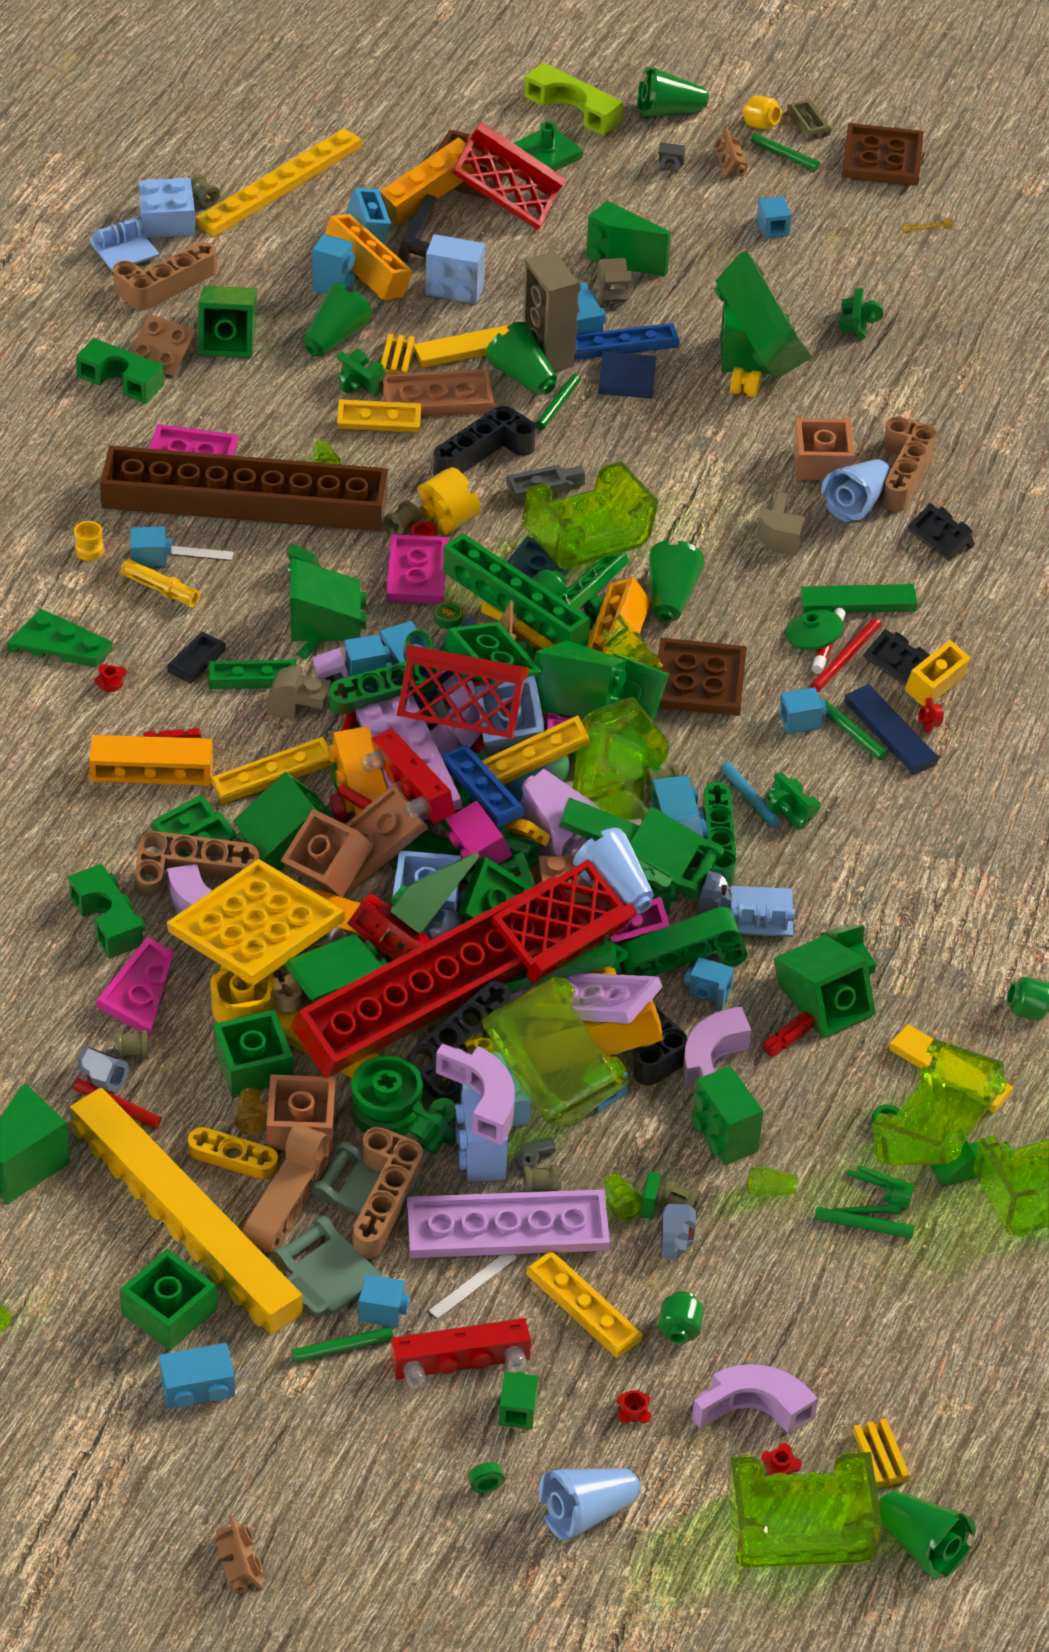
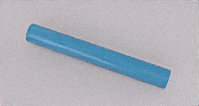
[720,761,780,828]

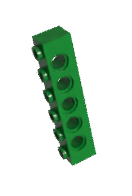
[442,533,590,646]

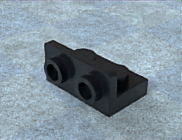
[907,503,975,562]
[863,629,930,686]

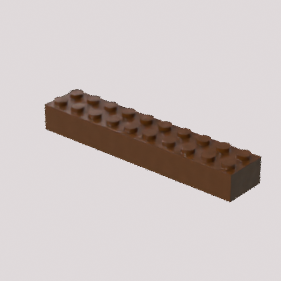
[100,445,388,531]

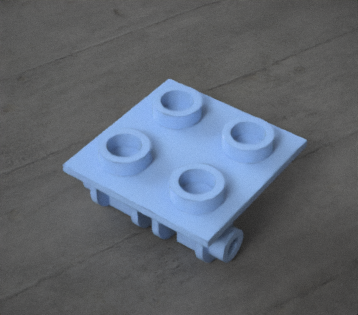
[89,218,160,271]
[731,886,795,937]

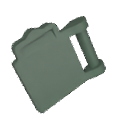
[310,1141,421,1228]
[271,1216,382,1318]

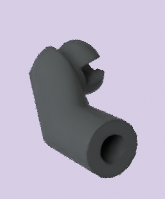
[515,1137,556,1171]

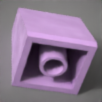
[520,768,601,856]

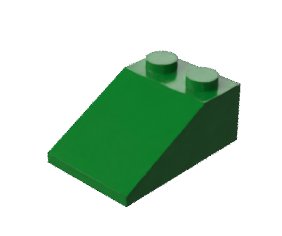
[586,200,671,276]
[443,622,542,683]
[390,851,480,934]

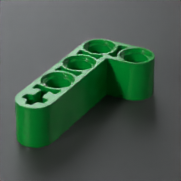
[327,630,441,715]
[682,782,737,890]
[620,907,748,976]

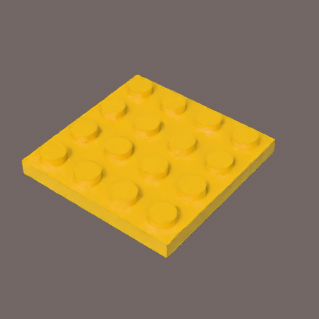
[167,859,345,986]

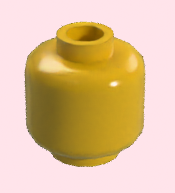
[742,95,781,130]

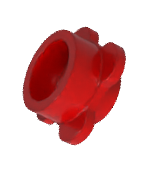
[94,664,127,692]
[918,697,944,733]
[616,1390,652,1424]
[761,1443,802,1480]

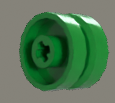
[351,1055,423,1136]

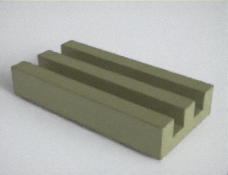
[787,99,831,140]

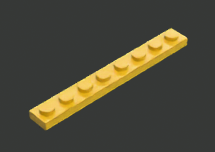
[196,128,362,237]

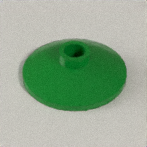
[786,609,843,650]

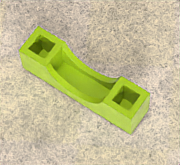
[524,62,623,136]

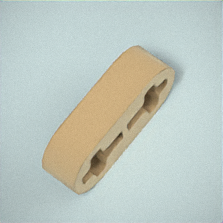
[270,967,302,1012]

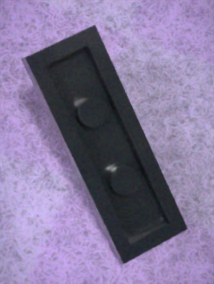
[398,194,436,263]

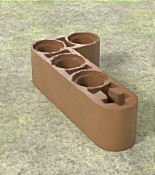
[113,242,217,310]
[882,416,937,512]
[135,831,259,897]
[242,1123,329,1253]
[352,1127,423,1259]

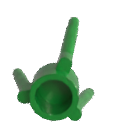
[833,1166,913,1215]

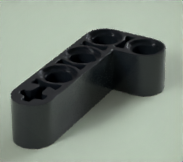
[433,405,536,476]
[616,971,688,1085]
[408,981,511,1100]

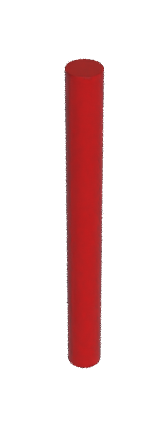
[810,618,882,692]

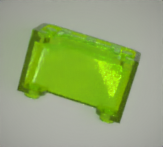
[572,697,670,821]
[482,977,629,1128]
[873,1039,1007,1166]

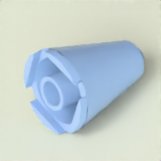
[821,459,890,522]
[573,827,654,914]
[539,1468,641,1540]

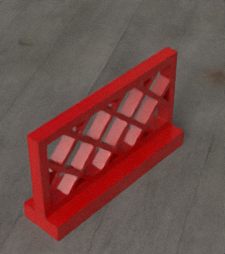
[451,122,566,230]
[396,644,529,739]
[491,859,637,985]

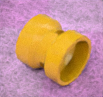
[730,367,762,398]
[74,521,104,561]

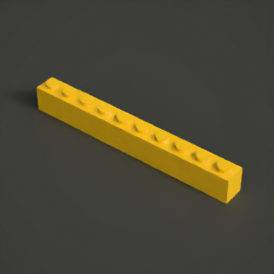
[69,1087,303,1335]

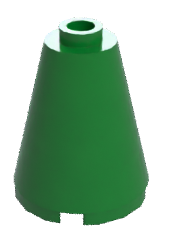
[637,67,709,118]
[303,283,373,357]
[485,321,557,395]
[649,540,705,623]
[876,1491,976,1579]

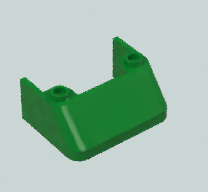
[713,250,813,380]

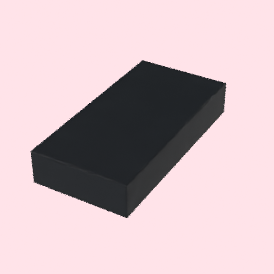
[167,632,226,684]

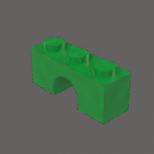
[76,338,164,404]
[68,863,145,959]

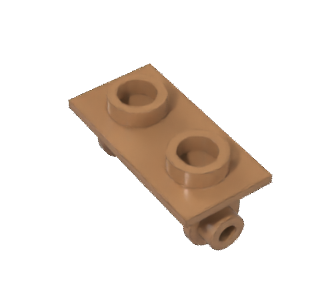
[714,128,748,179]
[214,1515,264,1593]

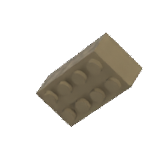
[522,251,581,372]

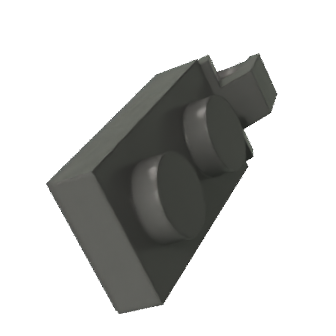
[506,464,585,502]

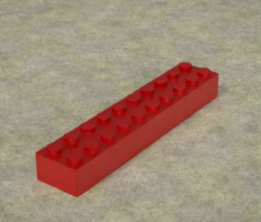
[290,875,588,1079]

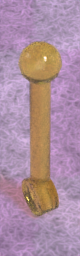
[901,218,953,233]

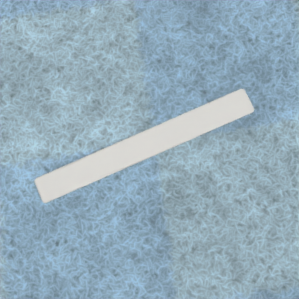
[172,546,233,560]
[429,1254,517,1318]

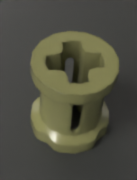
[191,174,220,208]
[384,500,421,535]
[646,765,680,795]
[115,1030,148,1059]
[523,1164,559,1192]
[659,1179,701,1210]

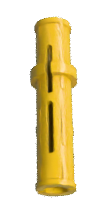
[120,558,201,608]

